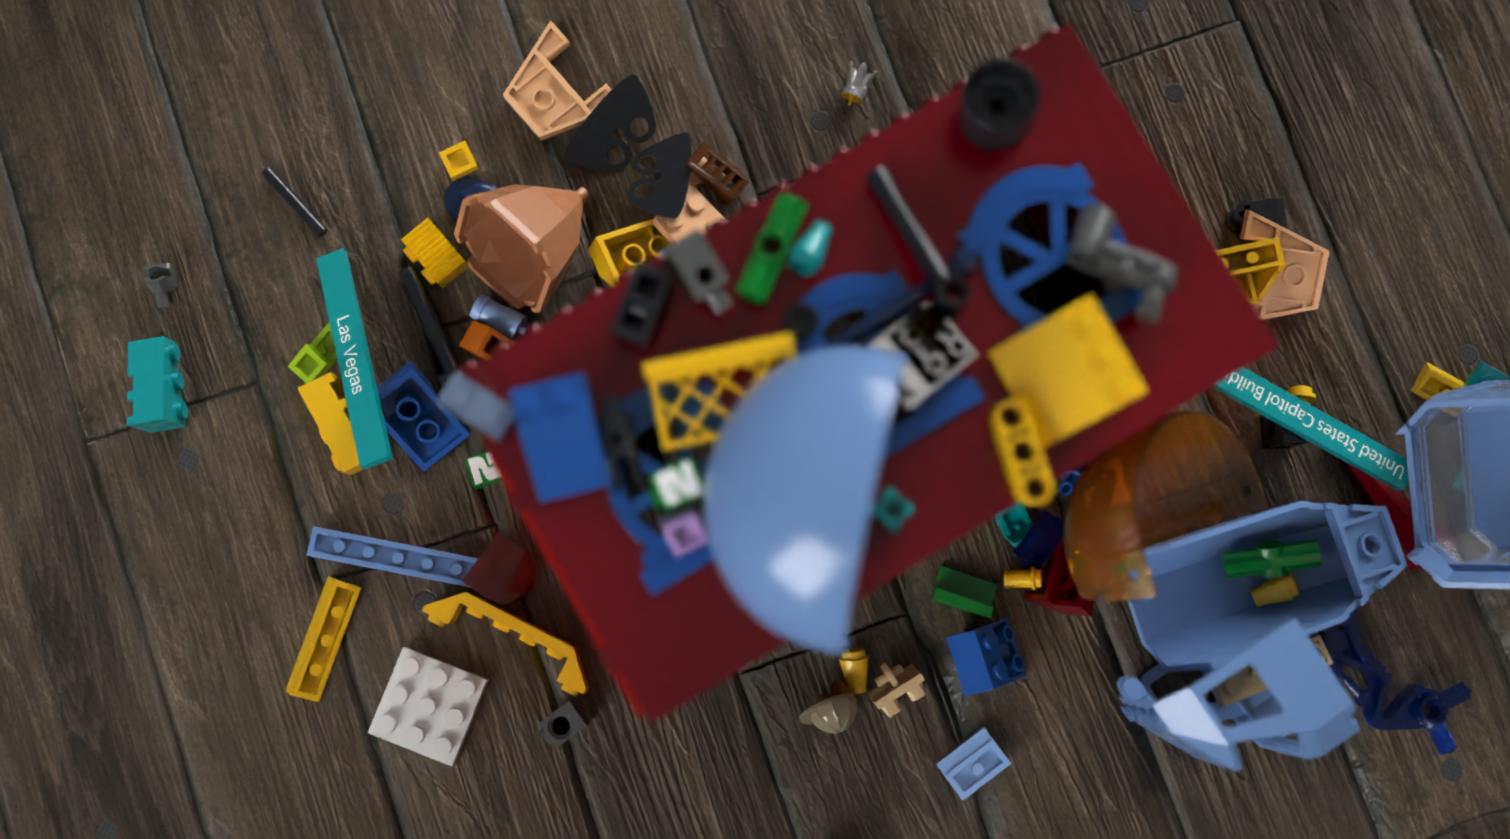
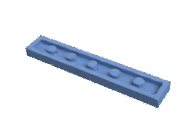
[306,526,491,590]

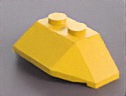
[1217,237,1286,305]

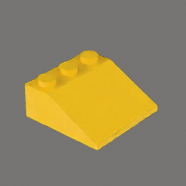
[987,293,1148,449]

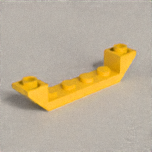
[422,592,589,697]

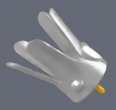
[841,61,878,106]

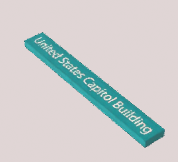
[1212,368,1409,491]

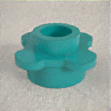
[869,488,914,532]

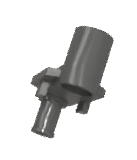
[1067,205,1178,323]

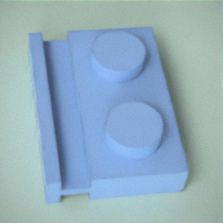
[935,726,1011,800]

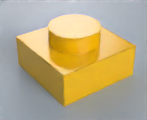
[439,141,479,181]

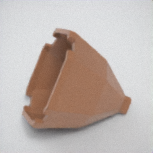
[454,184,588,313]

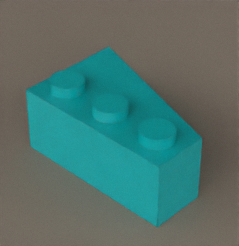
[127,336,188,433]

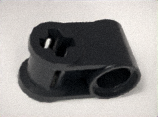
[1225,198,1287,234]

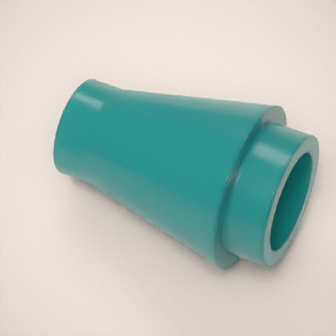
[788,220,833,276]

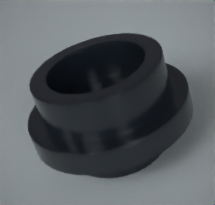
[782,303,819,340]

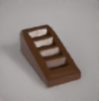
[685,142,750,204]

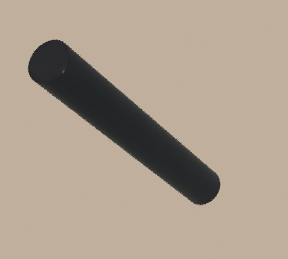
[262,167,328,237]

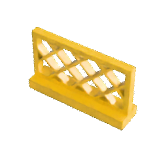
[642,333,796,451]

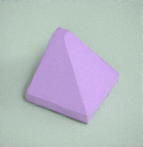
[657,509,709,557]

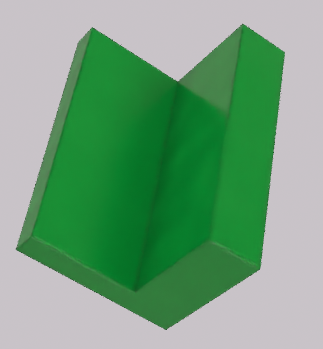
[930,565,998,619]

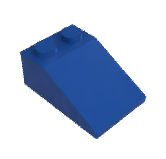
[377,361,470,471]
[509,372,611,503]

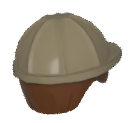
[799,681,857,734]

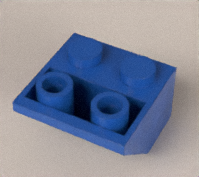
[946,617,1027,696]

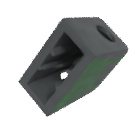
[664,228,733,316]

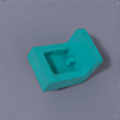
[995,502,1041,548]

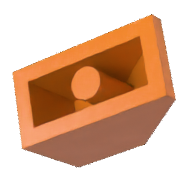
[459,320,514,360]

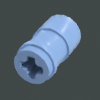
[470,294,527,342]

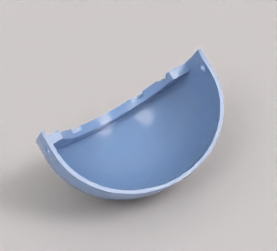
[704,346,909,656]

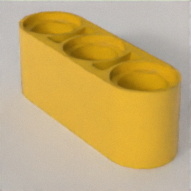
[988,399,1054,506]

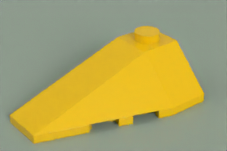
[588,218,671,286]

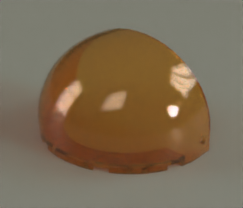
[1063,410,1269,601]

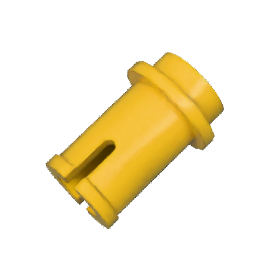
[1004,567,1042,591]

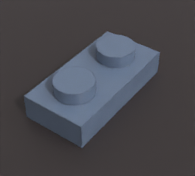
[436,371,515,442]

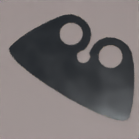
[564,74,656,172]
[629,132,692,219]

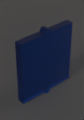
[1013,510,1068,569]

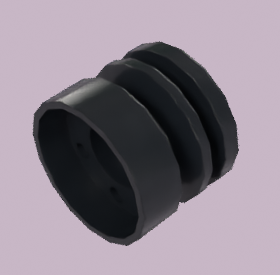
[959,58,1040,152]

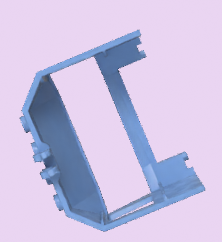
[1116,617,1360,772]

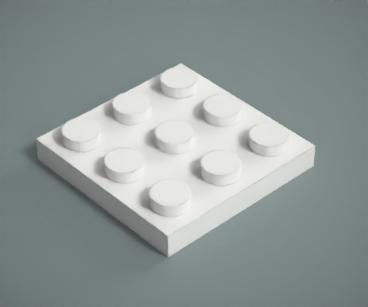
[368,647,489,766]

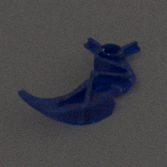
[1317,589,1472,755]

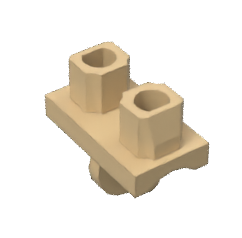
[867,662,926,717]

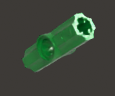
[736,193,808,306]
[1222,539,1322,579]

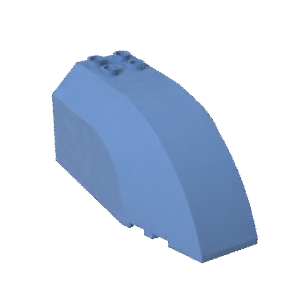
[1122,501,1408,672]

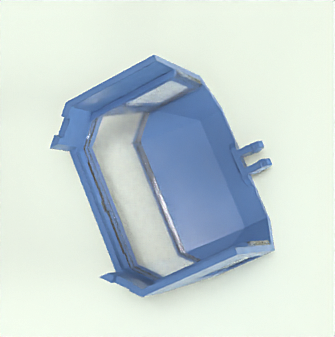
[1394,379,1510,589]

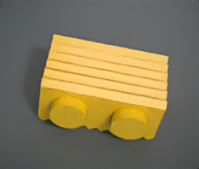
[401,218,469,288]

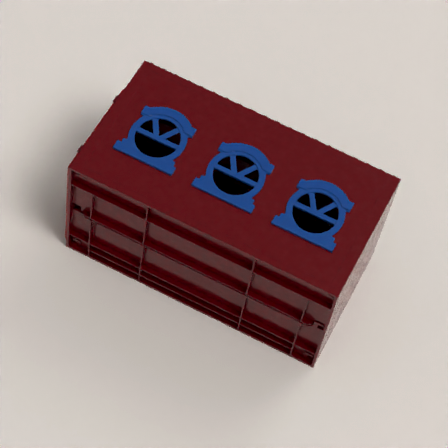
[458,23,1279,724]

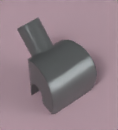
[143,263,177,308]

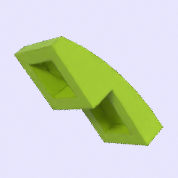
[288,322,338,383]

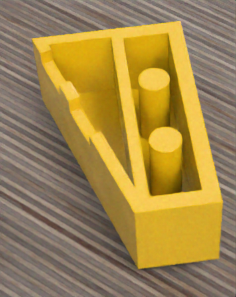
[297,372,363,475]

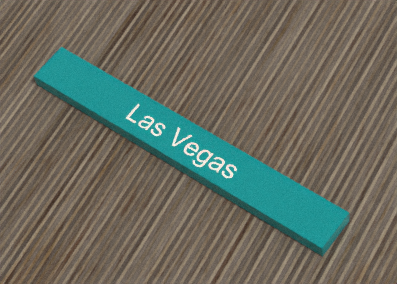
[316,248,393,470]

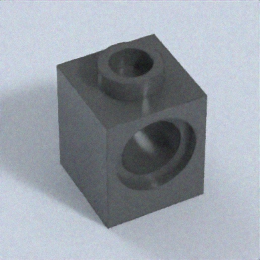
[539,699,590,748]

